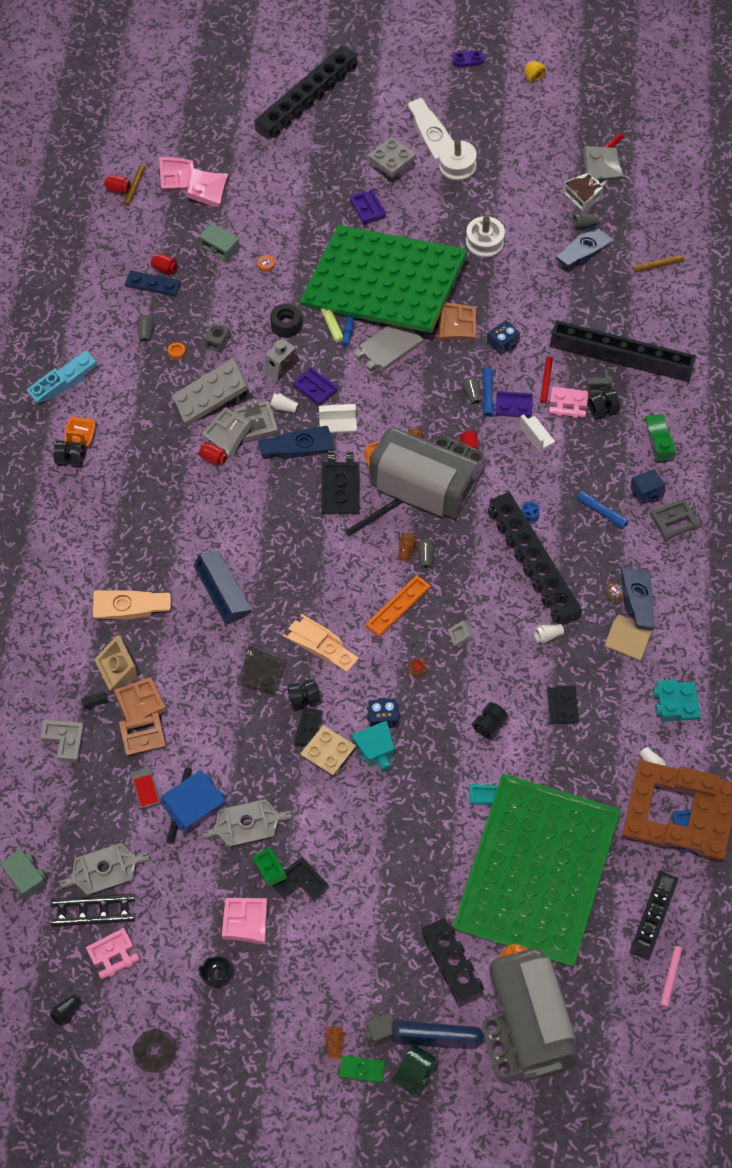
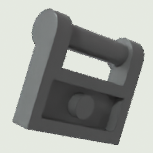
[650,498,700,541]

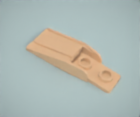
[93,591,171,620]
[283,614,358,672]

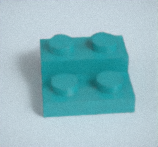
[653,679,701,722]

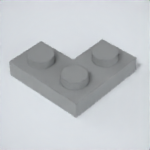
[41,720,84,763]

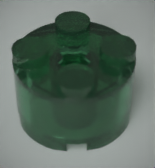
[391,1044,438,1096]

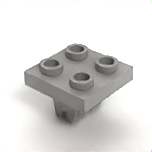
[368,137,416,177]
[233,400,278,442]

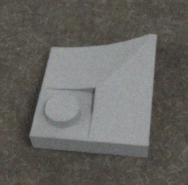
[583,146,623,180]
[202,407,252,457]

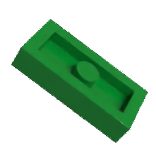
[252,847,287,887]
[339,1055,385,1084]

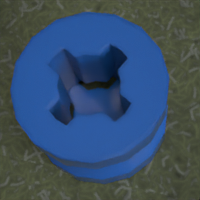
[521,502,540,524]

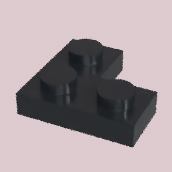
[294,707,338,747]
[272,857,329,901]

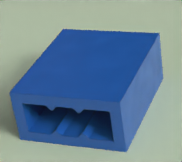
[160,770,225,834]

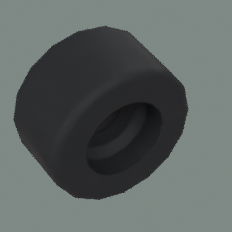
[270,303,302,338]

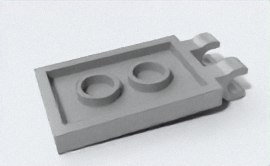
[354,325,423,375]

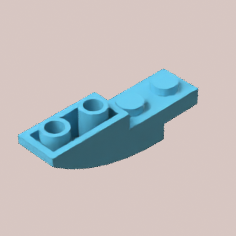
[27,350,98,403]

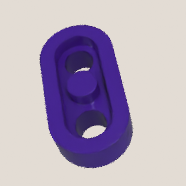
[452,50,484,68]

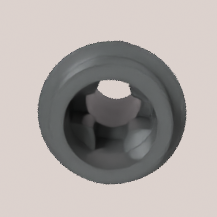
[572,212,599,229]
[136,315,154,342]
[462,377,482,405]
[416,539,435,568]

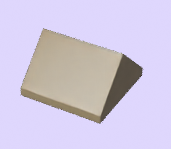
[605,615,655,661]
[94,636,138,691]

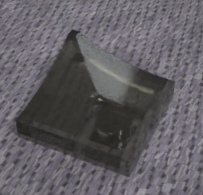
[237,646,287,695]

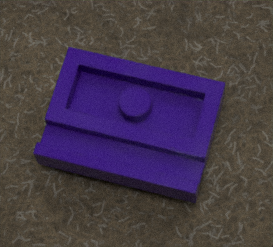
[350,189,386,225]
[293,367,337,406]
[495,391,533,418]

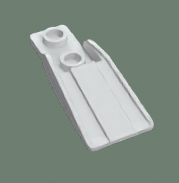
[408,98,453,159]

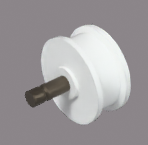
[439,140,477,180]

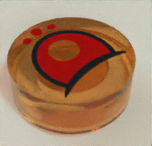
[408,657,428,677]

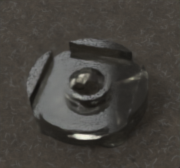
[133,1028,176,1073]

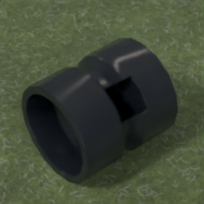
[588,389,620,419]
[54,440,85,467]
[287,679,321,710]
[472,702,509,740]

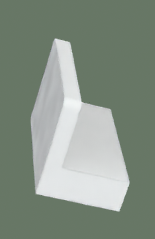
[319,404,357,433]
[519,414,555,453]

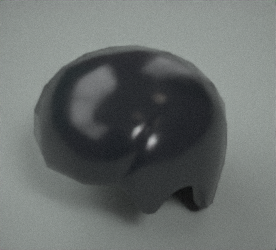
[199,956,233,988]

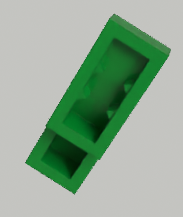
[645,414,676,461]

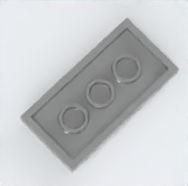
[172,358,249,425]

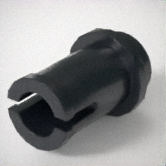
[81,691,107,710]

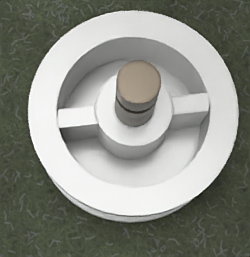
[466,216,505,257]

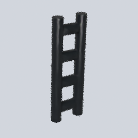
[51,894,135,927]

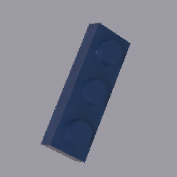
[125,270,181,297]

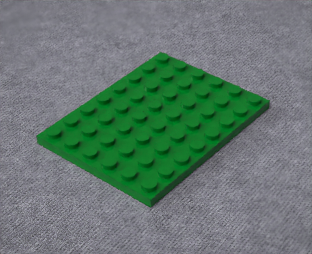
[299,225,468,333]
[453,773,621,968]

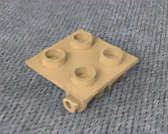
[300,725,356,775]

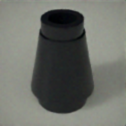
[50,994,82,1026]

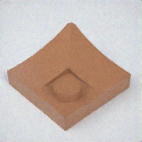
[438,302,476,340]
[114,677,166,722]

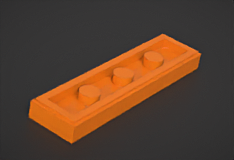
[365,575,431,638]

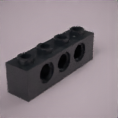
[629,871,679,960]
[421,917,484,1008]

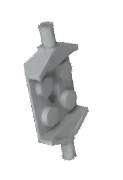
[202,799,292,850]
[59,843,150,897]

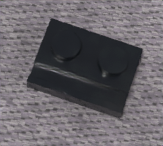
[547,685,579,724]

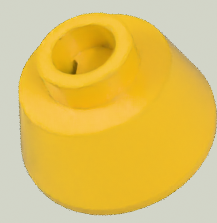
[524,61,546,83]

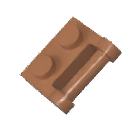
[119,712,166,756]

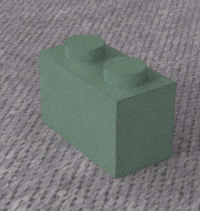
[199,223,240,261]
[0,849,46,900]

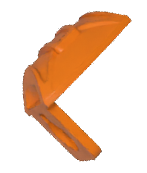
[64,416,95,447]

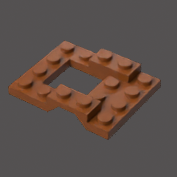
[622,759,732,862]

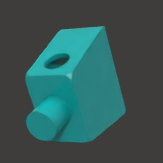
[351,721,395,772]

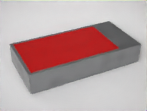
[131,767,160,810]

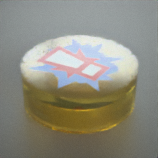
[606,582,624,602]

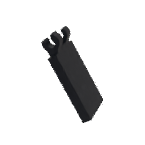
[321,451,359,514]

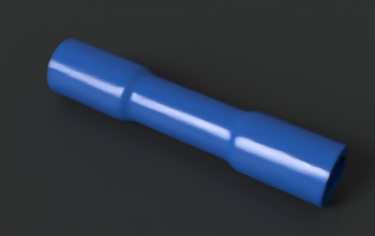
[482,368,494,417]
[576,491,629,530]

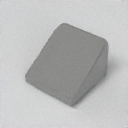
[448,620,476,646]

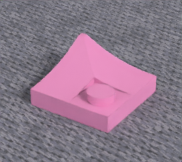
[159,157,194,191]
[186,168,228,207]
[222,898,268,944]

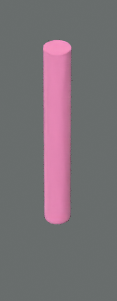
[660,946,682,1008]

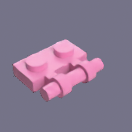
[549,387,588,419]
[86,928,140,980]

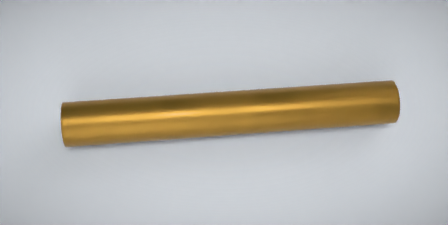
[123,164,146,206]
[632,255,684,273]

